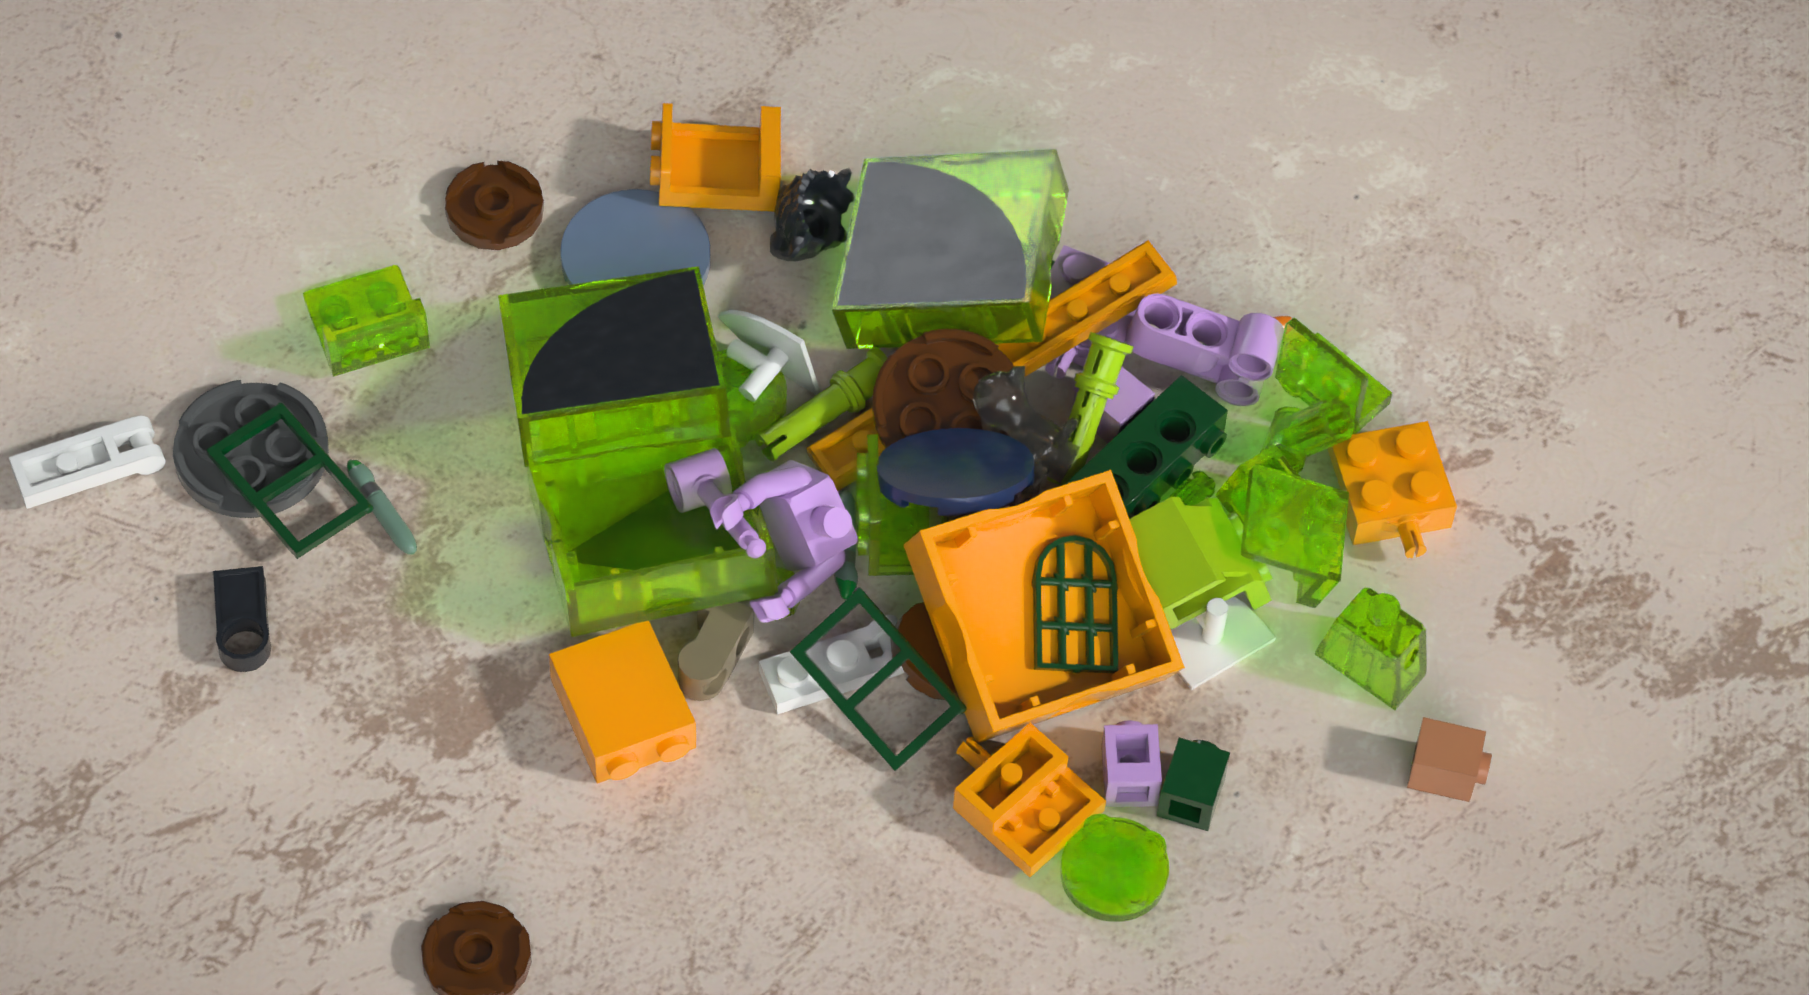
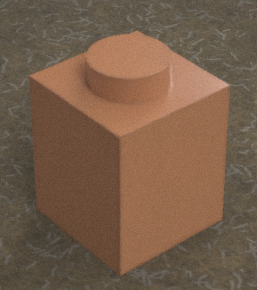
[1407,717,1492,802]

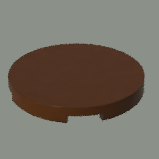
[872,329,1027,448]

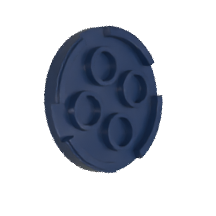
[877,428,1035,516]

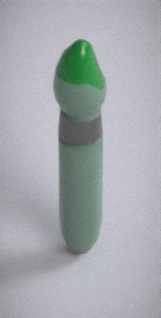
[347,459,417,555]
[834,490,858,600]

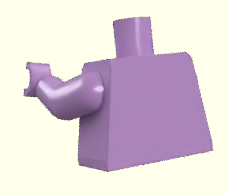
[709,460,858,623]

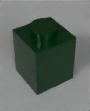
[1157,737,1230,831]

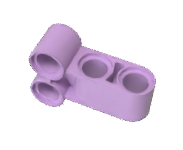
[1126,293,1284,406]

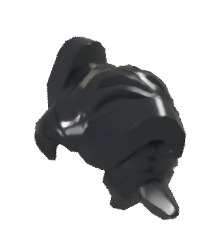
[770,168,855,262]

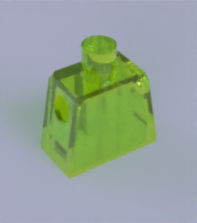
[1315,587,1427,710]

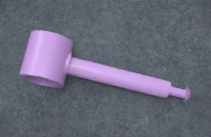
[664,448,766,558]

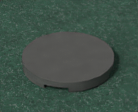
[173,380,329,518]

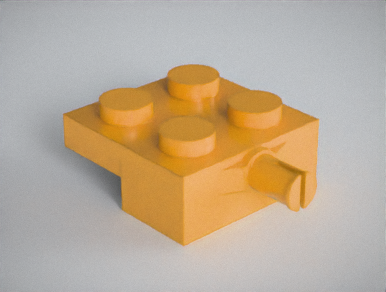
[1327,421,1457,558]
[953,723,1106,877]

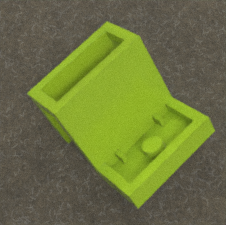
[1129,497,1273,630]

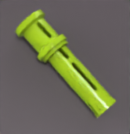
[1046,332,1134,486]
[754,347,888,462]

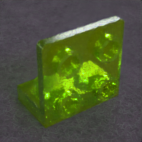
[303,265,430,377]
[1275,318,1392,436]
[855,434,929,576]
[1241,464,1349,608]

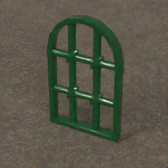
[1032,535,1119,673]

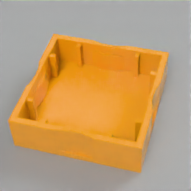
[903,470,1185,743]

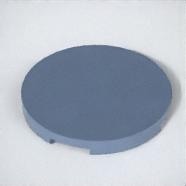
[561,189,710,307]

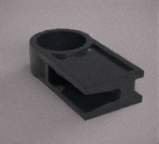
[213,566,271,672]

